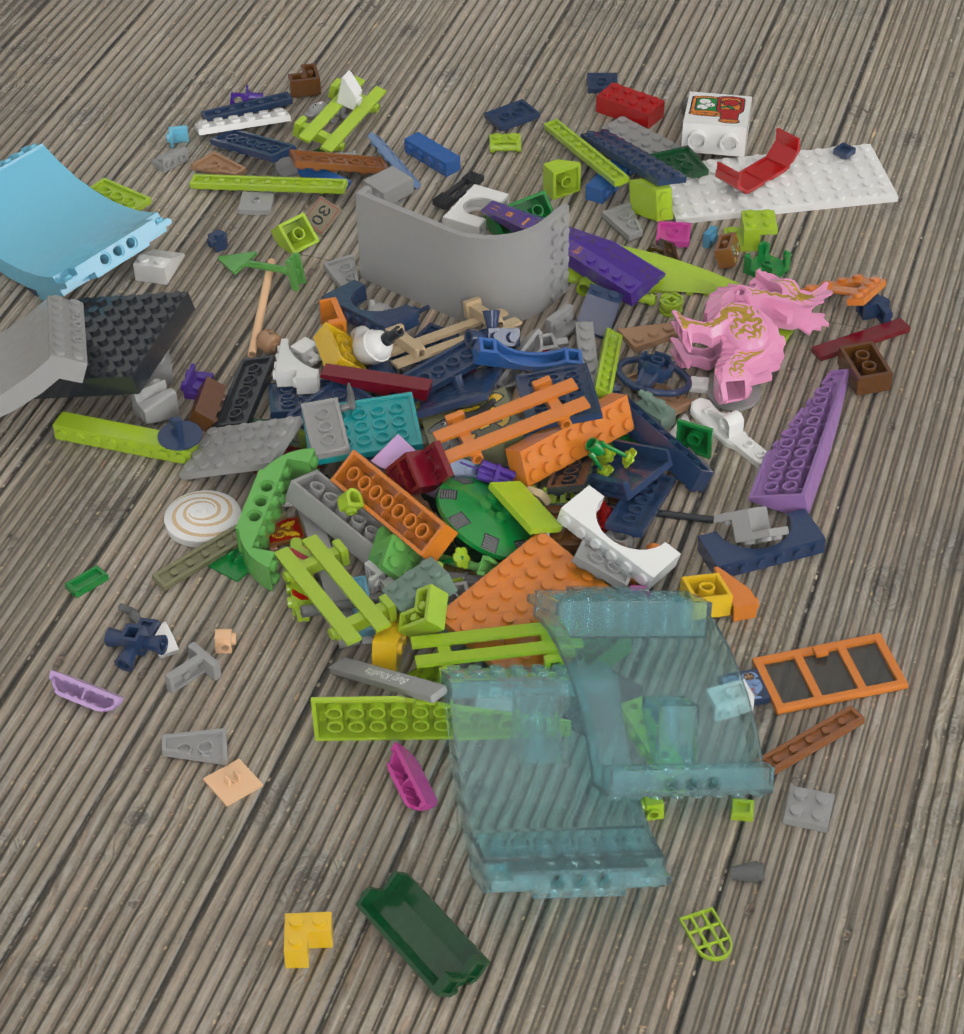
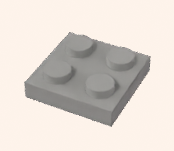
[783,785,835,833]

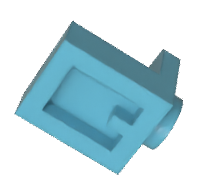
[166,125,189,148]

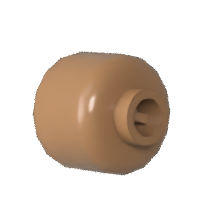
[256,329,282,355]

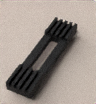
[432,170,484,210]

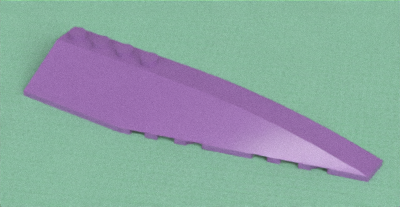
[748,369,849,514]

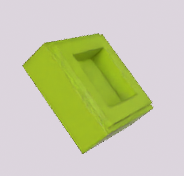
[731,798,754,822]

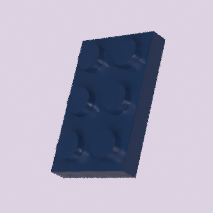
[484,99,540,132]

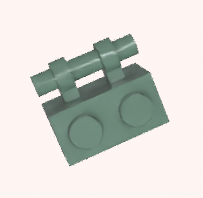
[636,389,676,430]

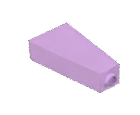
[371,434,440,498]

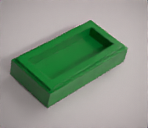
[64,565,109,598]

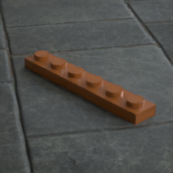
[752,705,865,780]

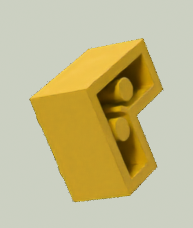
[284,912,333,969]

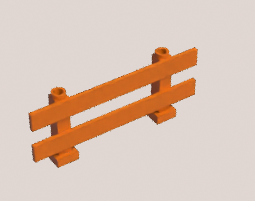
[432,375,591,464]

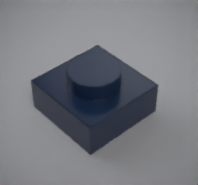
[833,142,856,160]

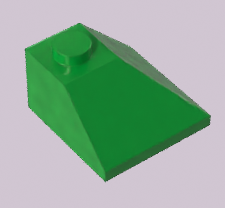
[676,418,713,459]

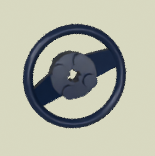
[616,351,692,397]

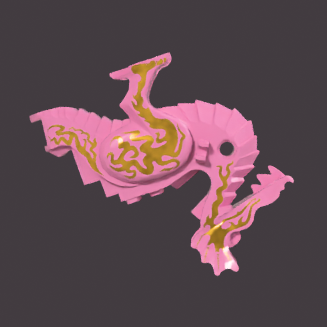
[670,268,833,405]

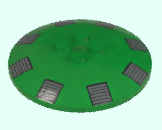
[436,476,535,560]

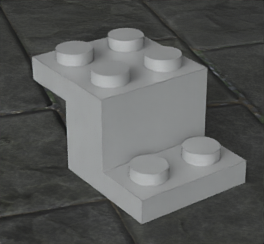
[714,506,789,546]

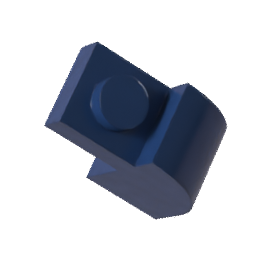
[856,294,893,324]

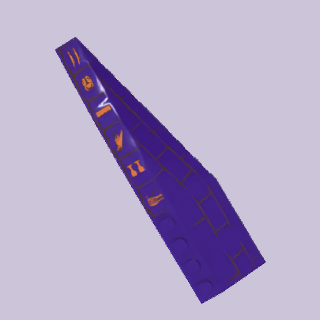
[481,200,666,307]

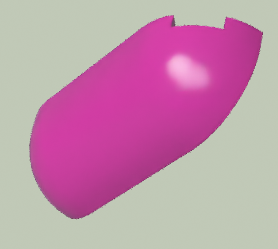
[387,742,438,811]

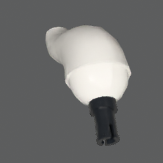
[351,326,404,365]

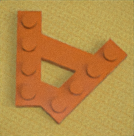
[800,274,886,306]

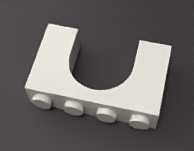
[442,184,509,235]

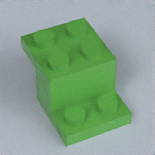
[368,526,422,580]

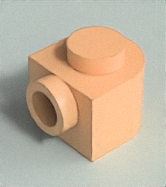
[214,629,237,653]

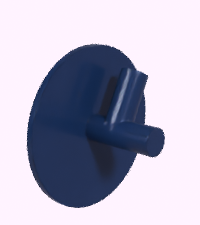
[157,417,202,451]

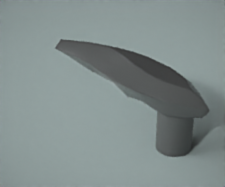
[340,383,356,412]
[118,603,141,624]

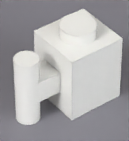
[290,337,322,367]

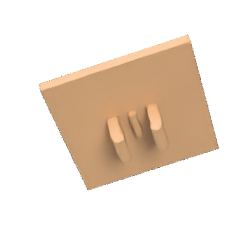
[203,758,263,807]

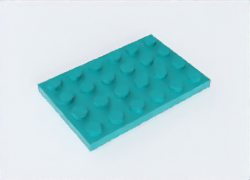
[301,392,423,465]

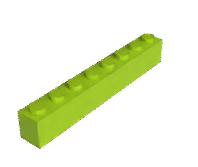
[53,411,199,464]

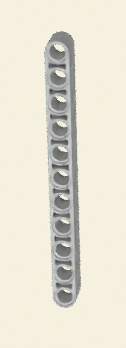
[297,509,360,649]

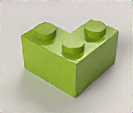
[398,584,448,638]

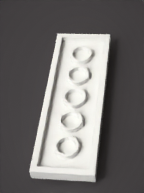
[195,108,291,135]

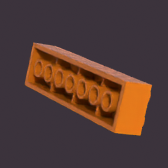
[505,393,634,487]
[330,449,458,561]

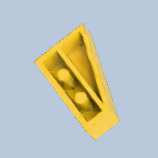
[372,615,408,672]

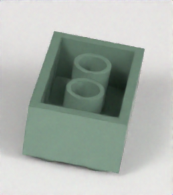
[381,557,458,617]

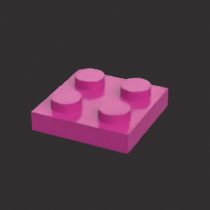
[656,221,691,248]

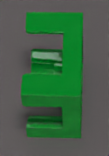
[743,241,791,278]

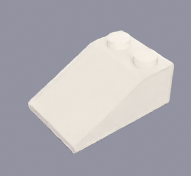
[133,249,185,285]

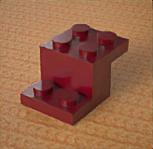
[385,440,454,496]

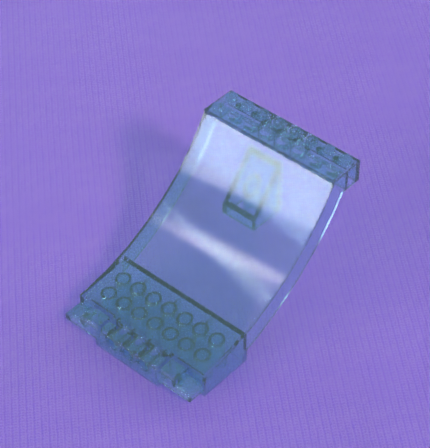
[527,586,775,801]
[441,663,672,899]

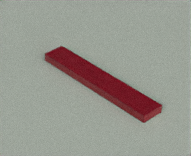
[811,318,911,361]

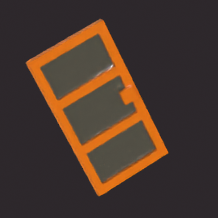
[752,633,908,715]

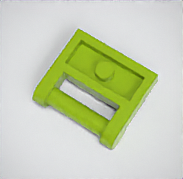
[489,133,521,153]

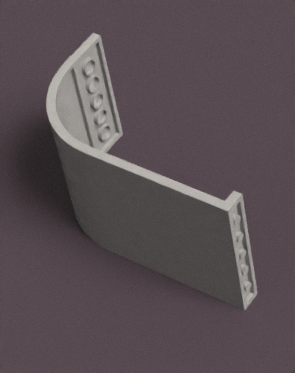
[355,185,570,325]

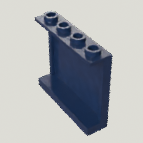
[589,439,673,501]

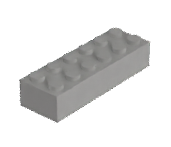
[285,470,392,563]

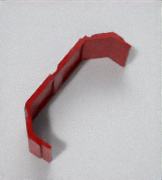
[715,128,800,194]

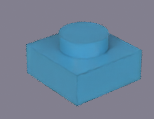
[702,225,718,249]

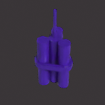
[460,459,516,484]

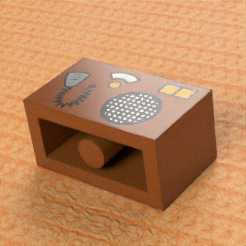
[714,232,741,269]

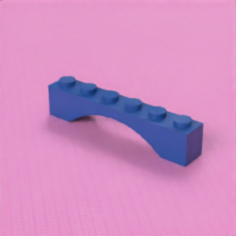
[472,337,583,372]

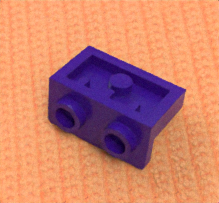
[181,363,214,400]

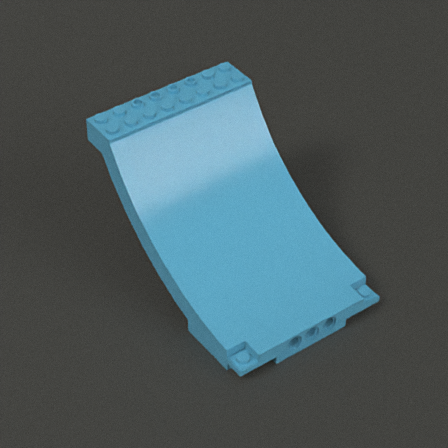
[0,143,172,300]

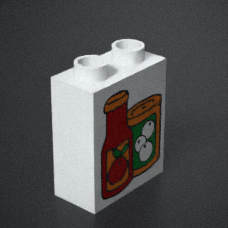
[681,91,752,157]

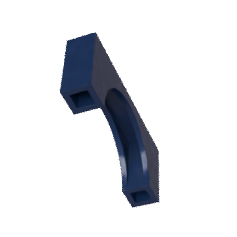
[322,280,420,332]
[697,509,826,576]

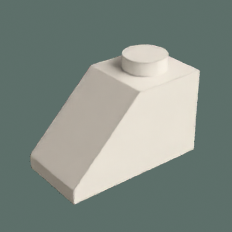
[337,70,363,110]

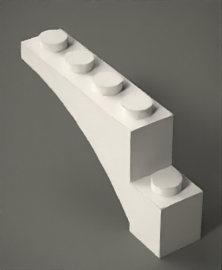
[273,338,320,394]

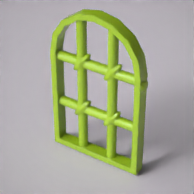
[679,907,733,962]

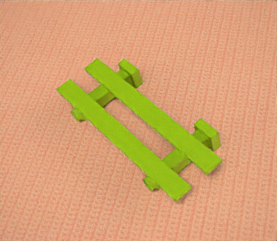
[292,76,387,153]
[275,534,398,647]
[410,618,583,689]

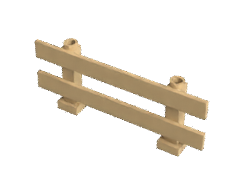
[385,297,522,369]

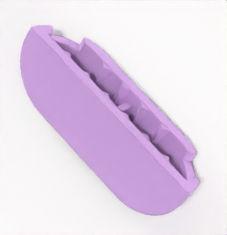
[49,670,124,712]

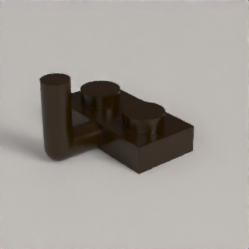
[646,238,679,260]

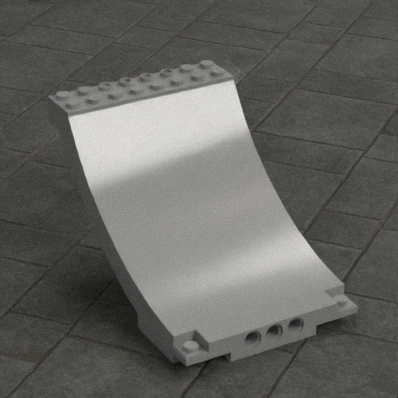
[0,295,88,417]

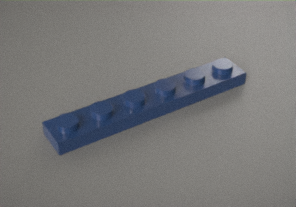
[201,91,293,122]

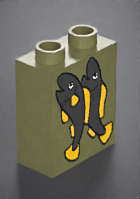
[420,387,524,478]

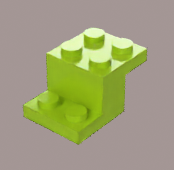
[723,209,778,252]

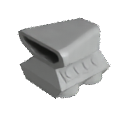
[131,378,180,424]

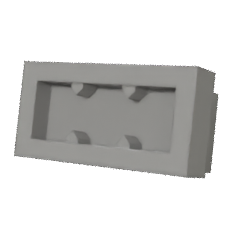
[165,642,222,694]

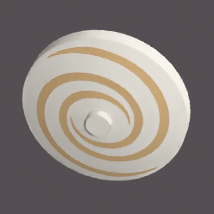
[164,490,241,547]

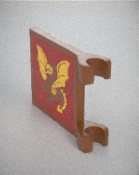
[268,515,306,552]

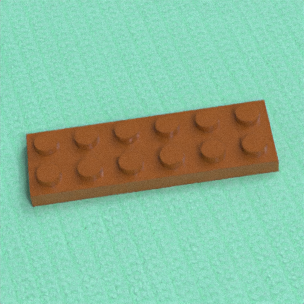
[289,149,388,175]

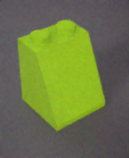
[629,178,673,221]

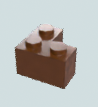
[288,63,321,98]

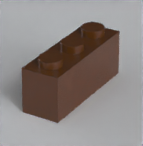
[187,376,226,432]

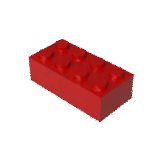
[596,83,665,129]

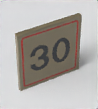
[306,196,342,236]

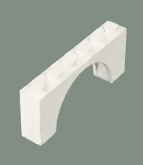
[557,485,681,590]

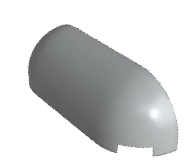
[496,328,544,388]

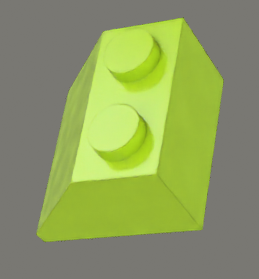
[543,159,581,200]
[271,212,320,255]

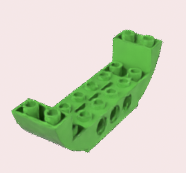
[235,448,320,591]

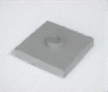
[238,192,275,215]

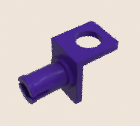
[230,85,263,104]

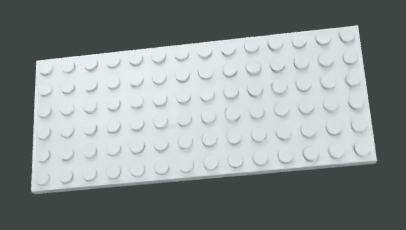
[670,144,898,223]

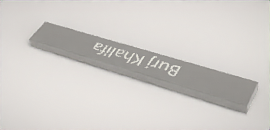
[328,657,448,703]

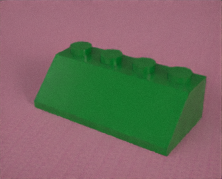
[483,190,554,235]

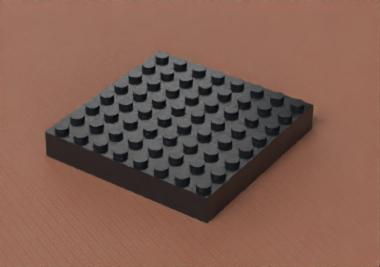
[34,291,195,399]

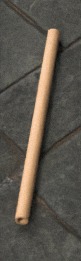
[247,258,276,358]

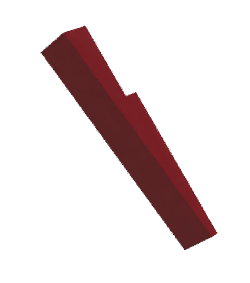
[320,363,433,401]

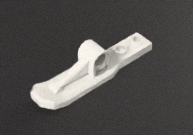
[690,398,767,469]

